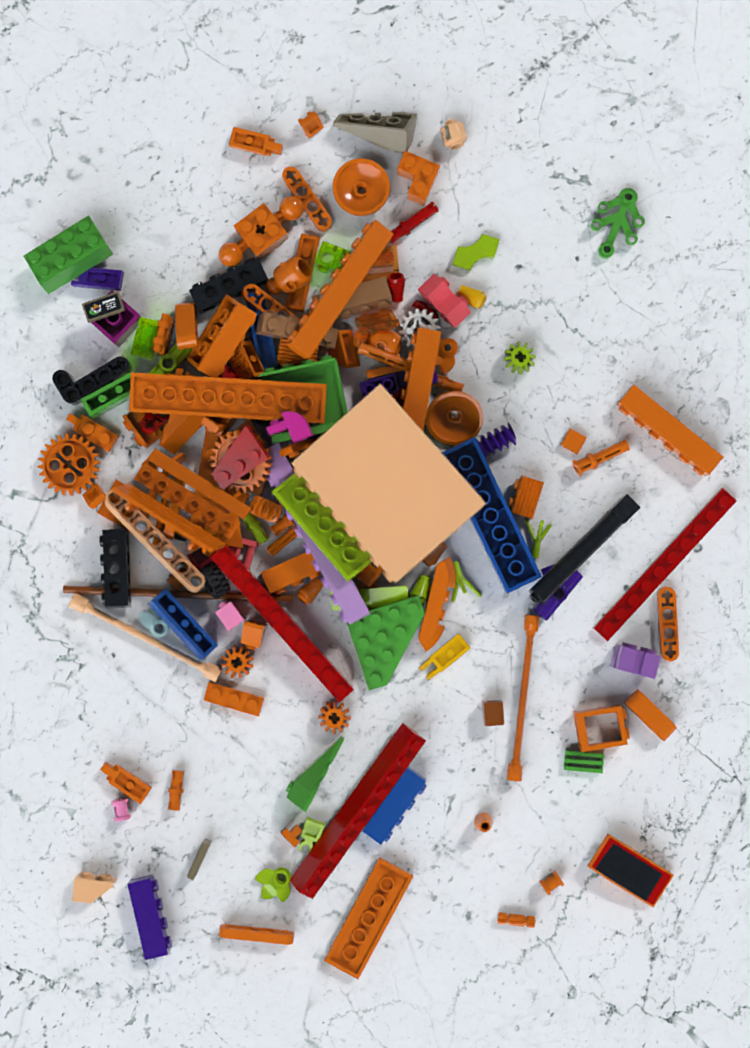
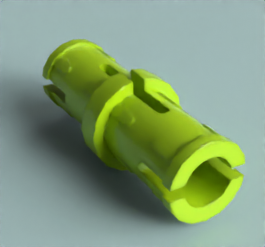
[243,512,270,545]

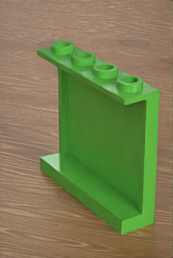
[259,355,348,443]

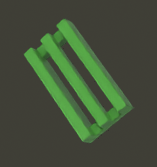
[564,750,604,773]

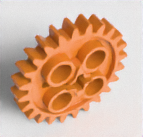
[210,429,273,493]
[37,433,101,496]

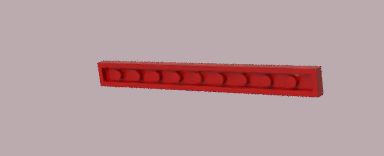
[593,488,737,641]

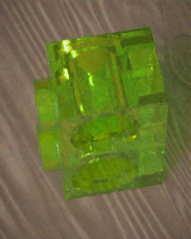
[315,241,351,274]

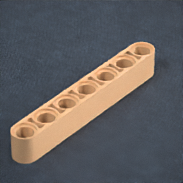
[105,489,205,593]

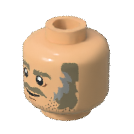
[440,119,467,150]

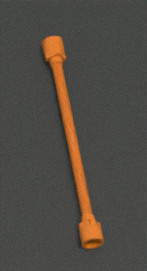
[506,615,540,782]

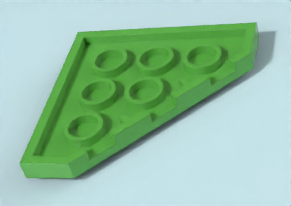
[347,595,425,690]

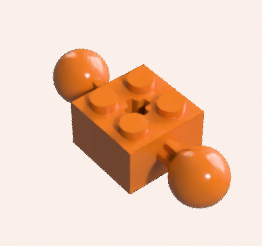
[218,196,304,267]

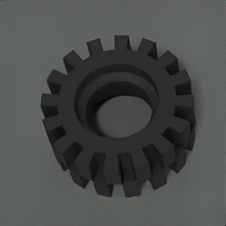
[199,562,231,600]

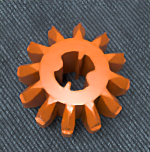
[250,496,283,523]
[221,646,254,678]
[318,701,351,734]

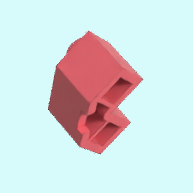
[417,274,471,328]

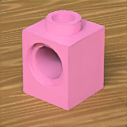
[215,600,246,631]

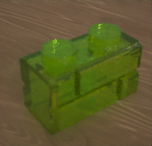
[130,317,159,362]

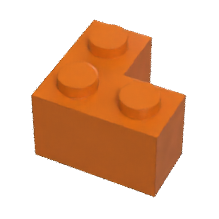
[397,151,440,206]

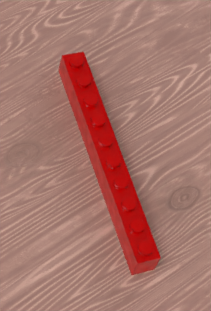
[210,544,354,703]
[290,723,426,899]

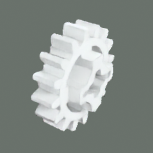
[399,308,441,347]

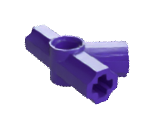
[533,564,583,621]

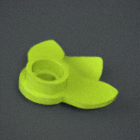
[255,867,291,902]

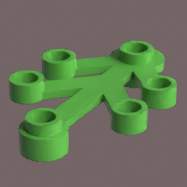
[590,188,645,259]

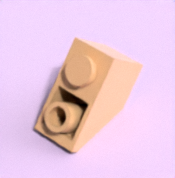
[72,871,117,903]

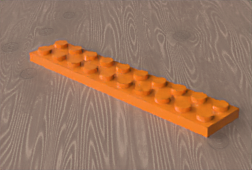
[129,372,327,423]

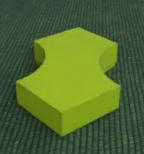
[452,234,500,271]

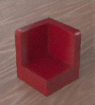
[187,547,214,570]

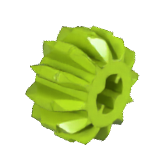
[503,341,536,375]

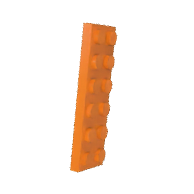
[324,857,413,979]

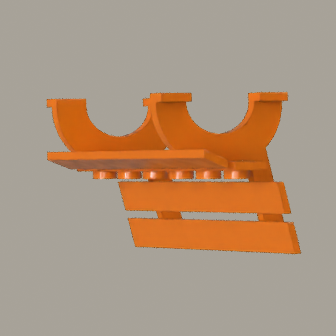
[112,449,252,558]

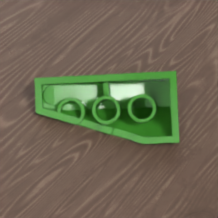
[285,736,344,812]

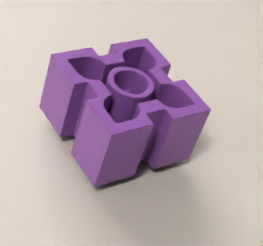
[611,642,661,679]

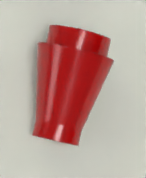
[387,272,406,303]

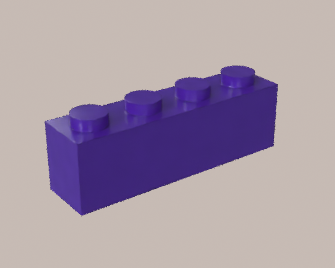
[127,874,172,960]

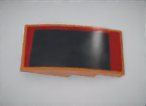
[587,833,674,908]

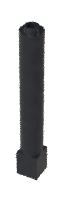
[529,494,641,604]

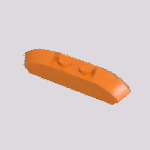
[418,557,456,651]

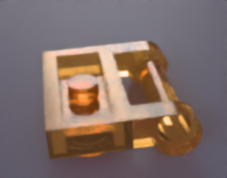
[362,245,399,283]

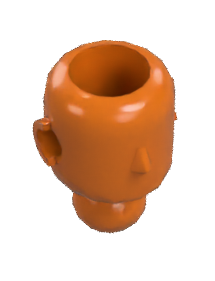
[266,257,312,295]
[353,328,402,362]

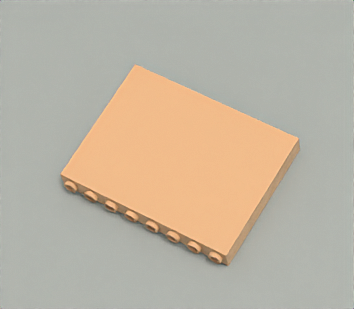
[291,384,486,583]

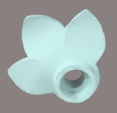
[139,606,169,637]

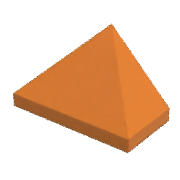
[328,330,361,368]

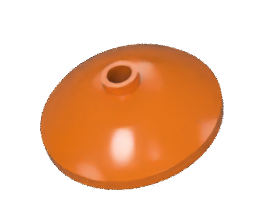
[333,158,390,216]
[426,391,483,445]

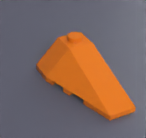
[159,371,204,455]

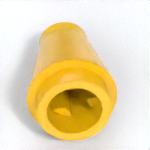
[457,285,487,309]

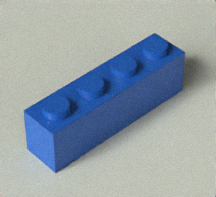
[148,588,218,660]
[362,766,427,845]

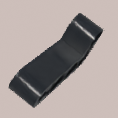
[52,356,132,405]

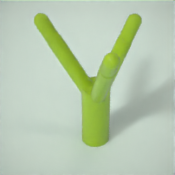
[524,519,552,559]
[452,561,482,602]

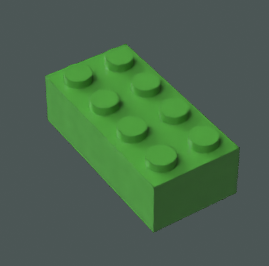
[23,215,113,294]

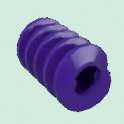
[476,422,516,459]

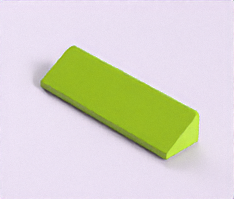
[330,585,408,611]

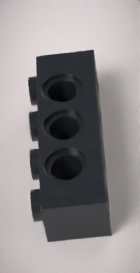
[189,257,268,314]
[99,529,131,609]

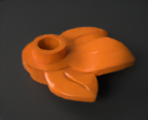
[435,338,458,374]

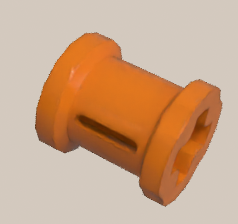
[539,870,564,895]

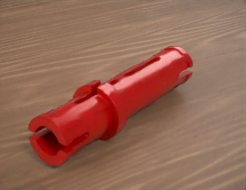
[389,201,439,244]

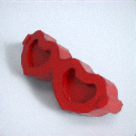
[411,300,439,319]

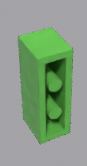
[81,372,131,419]

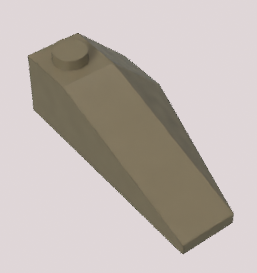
[333,112,417,153]

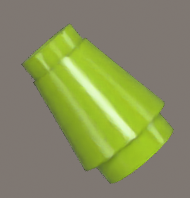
[409,575,431,605]

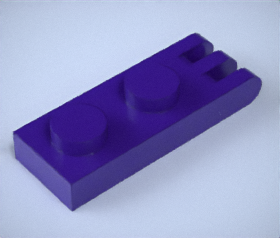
[71,268,124,291]

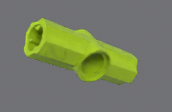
[149,342,192,375]

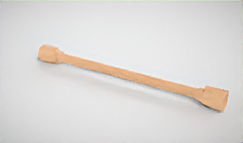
[69,593,223,682]

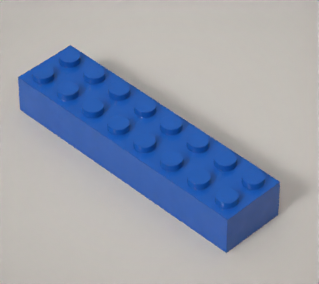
[441,437,542,594]

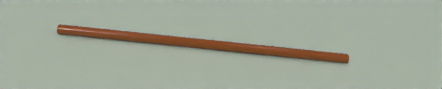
[63,585,293,603]

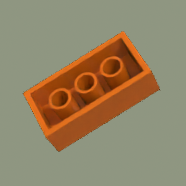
[186,294,257,378]

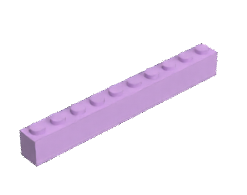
[267,443,370,625]

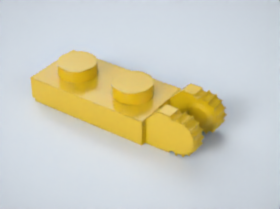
[418,633,471,680]

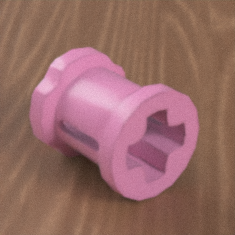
[111,798,131,821]

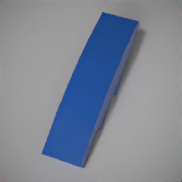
[246,292,279,369]

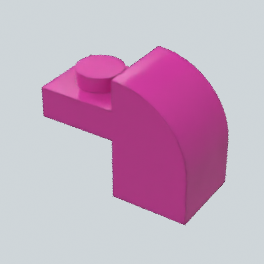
[266,411,314,443]

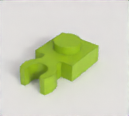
[299,817,325,853]

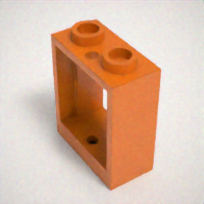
[573,704,630,752]

